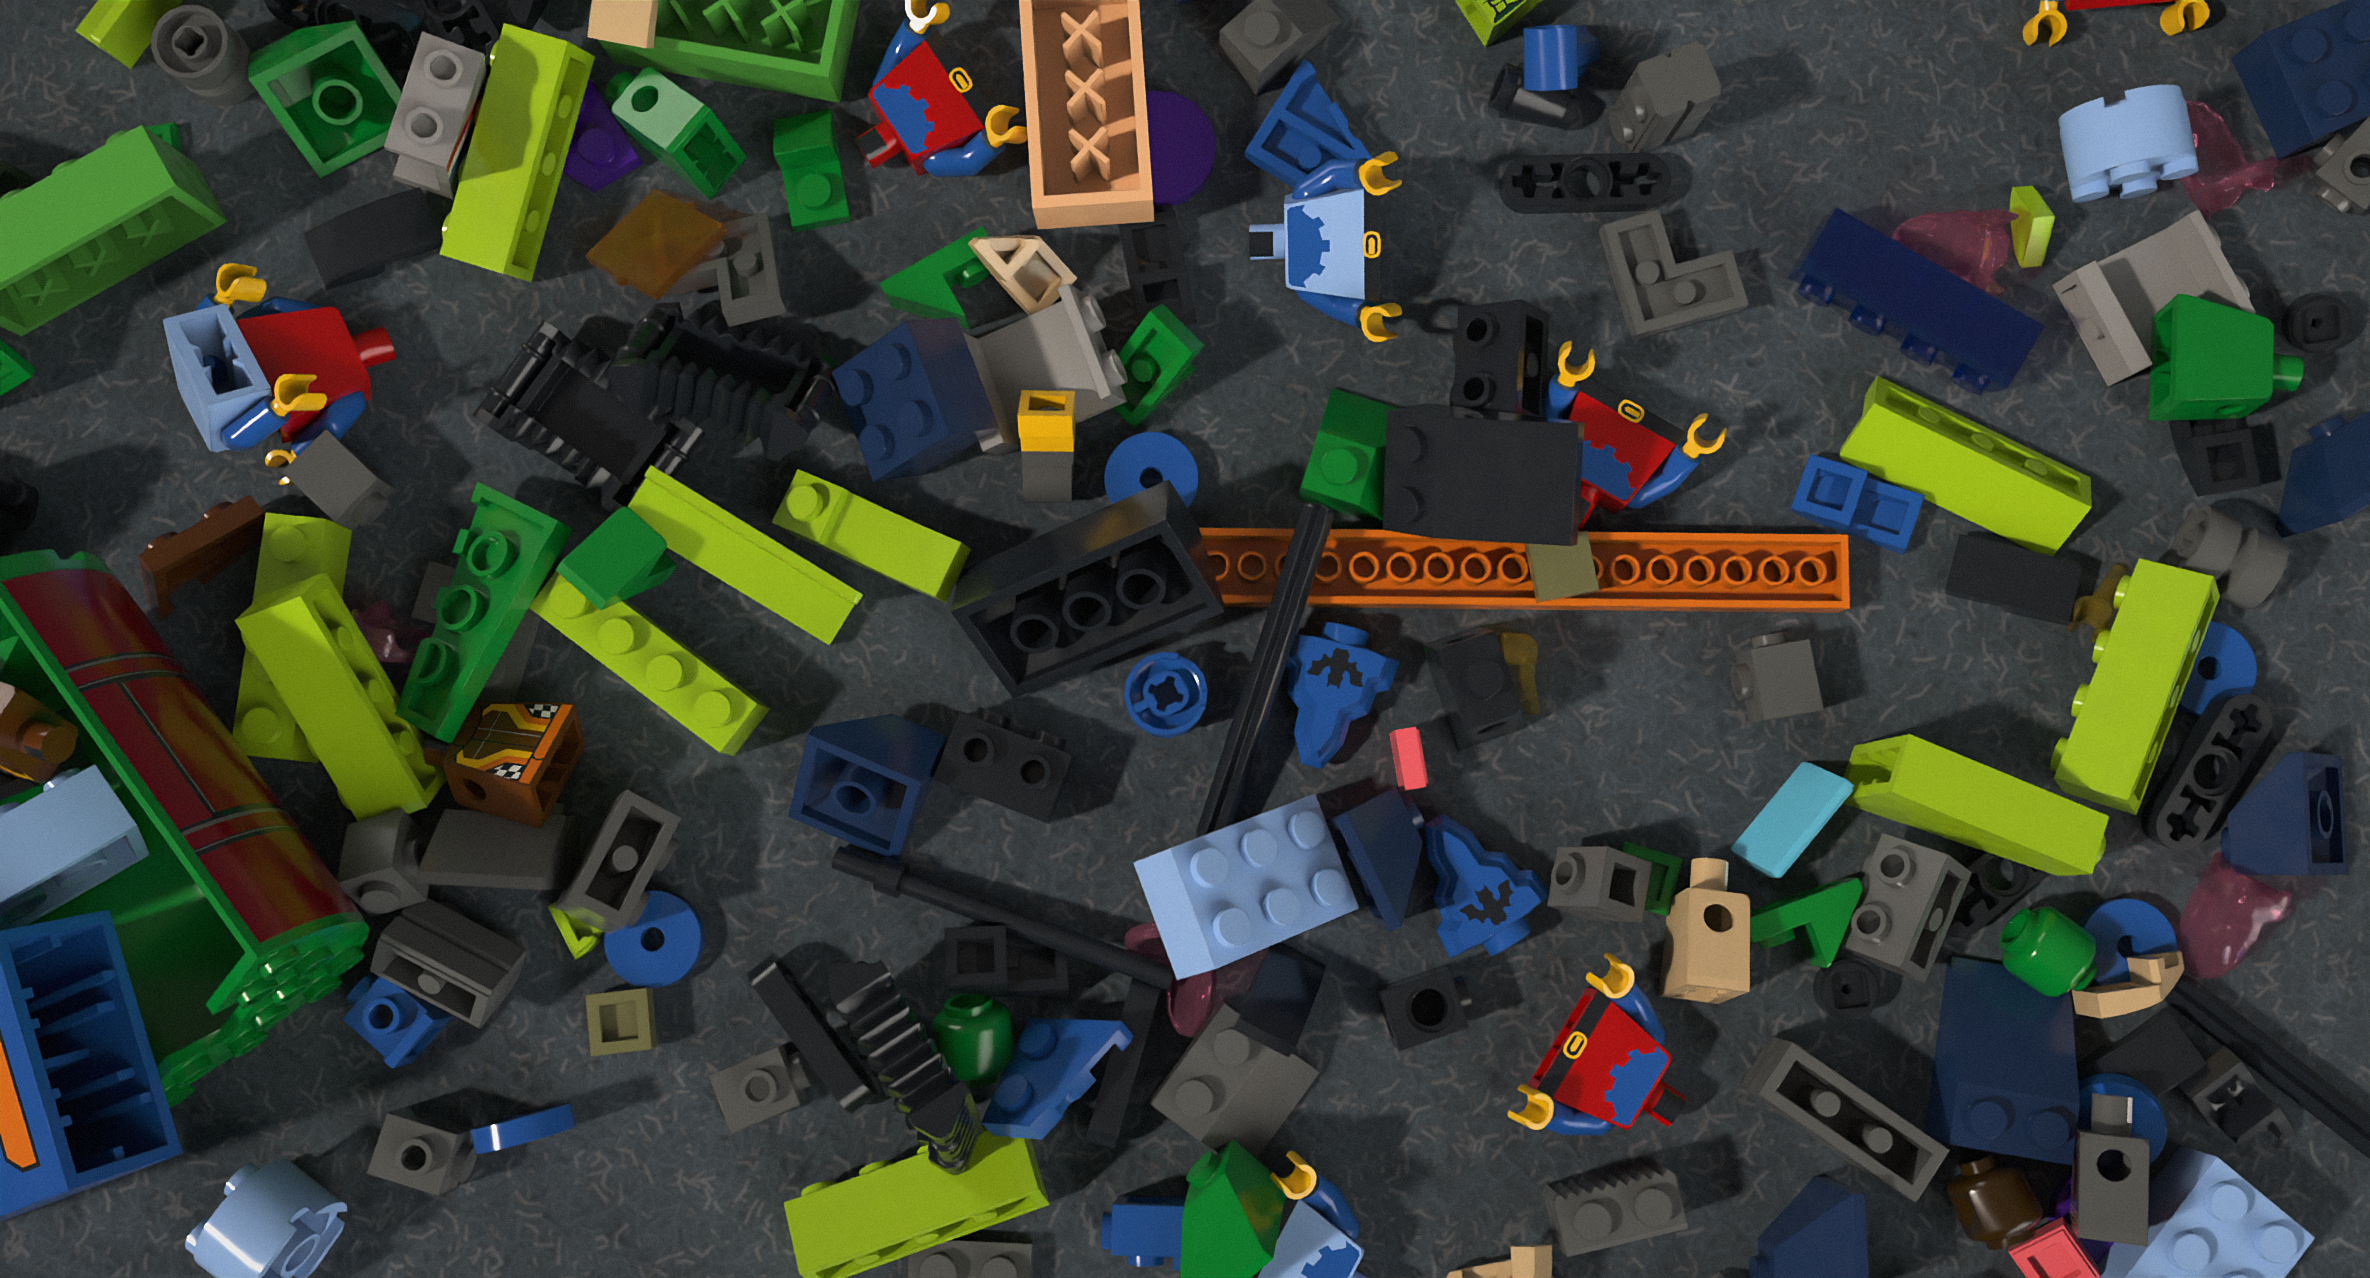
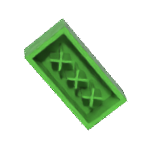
[597,0,861,103]
[0,125,228,336]

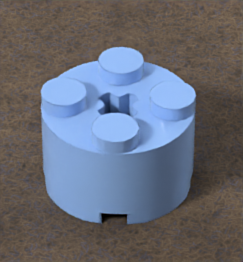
[2058,84,2199,203]
[185,1159,347,1278]

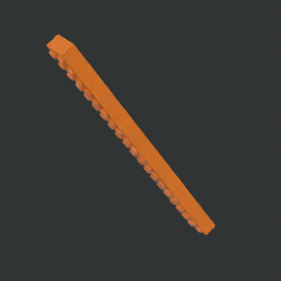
[1199,528,1850,613]

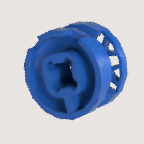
[1124,652,1208,738]

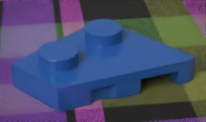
[981,1018,1133,1140]

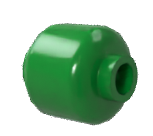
[1998,906,2098,997]
[932,993,1016,1088]

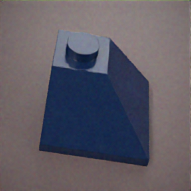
[2275,411,2370,538]
[788,714,947,860]
[2221,752,2348,875]
[1326,787,1425,932]
[1749,1175,1869,1278]

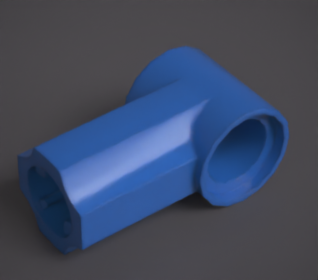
[1523,24,1600,91]

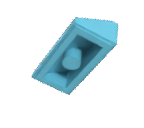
[1731,762,1854,878]

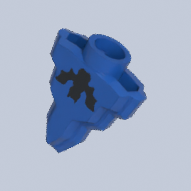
[1285,622,1400,769]
[1424,814,1549,959]

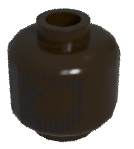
[1947,1151,2043,1250]

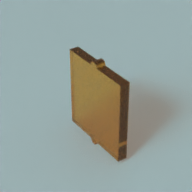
[585,189,727,301]

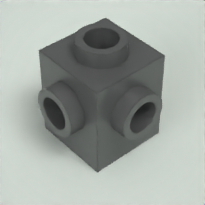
[2311,116,2370,216]

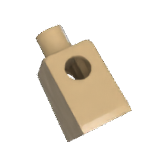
[1659,858,1750,1004]

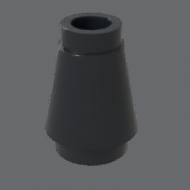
[1488,62,1580,131]

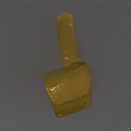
[2066,565,2126,643]
[1500,632,1541,715]

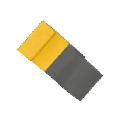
[1017,390,1076,503]

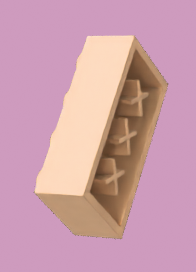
[1019,0,1154,230]

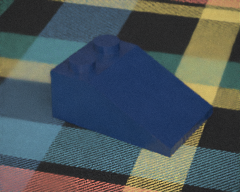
[1925,956,2080,1165]

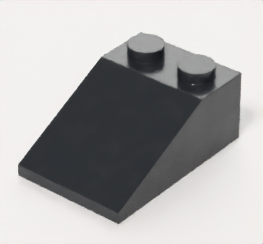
[1383,403,1585,546]

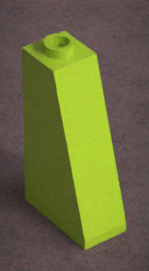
[1843,734,2109,876]

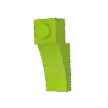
[772,469,971,603]

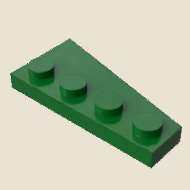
[395,482,573,744]

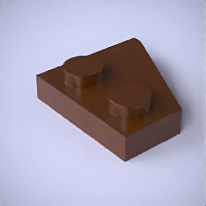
[138,495,265,620]

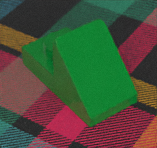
[773,109,852,232]
[879,226,991,329]
[1113,303,1204,429]
[556,506,678,610]
[1750,878,1863,968]

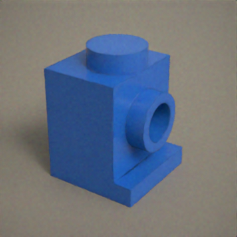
[342,973,453,1069]
[1101,1195,1186,1270]

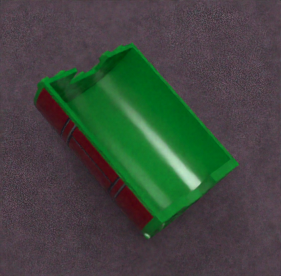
[0,549,369,1109]

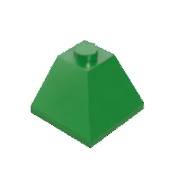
[248,20,402,178]
[1297,388,1398,526]
[1180,1139,1286,1278]

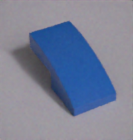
[1790,454,1925,555]

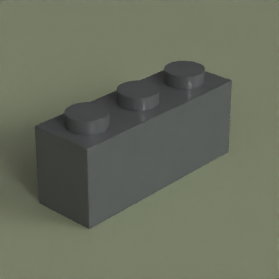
[1739,1036,1950,1203]

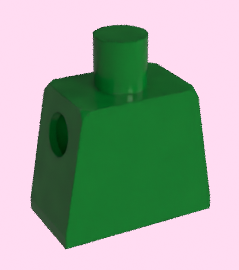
[605,67,747,200]
[2148,294,2304,421]

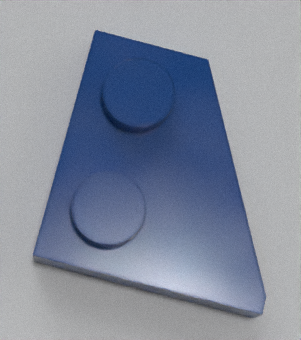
[1244,59,1372,188]

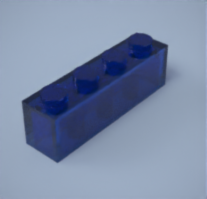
[1788,207,2045,395]

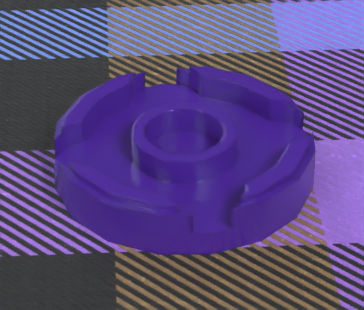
[1146,90,1216,207]

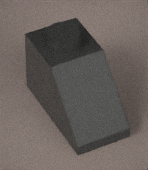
[1219,0,1342,96]

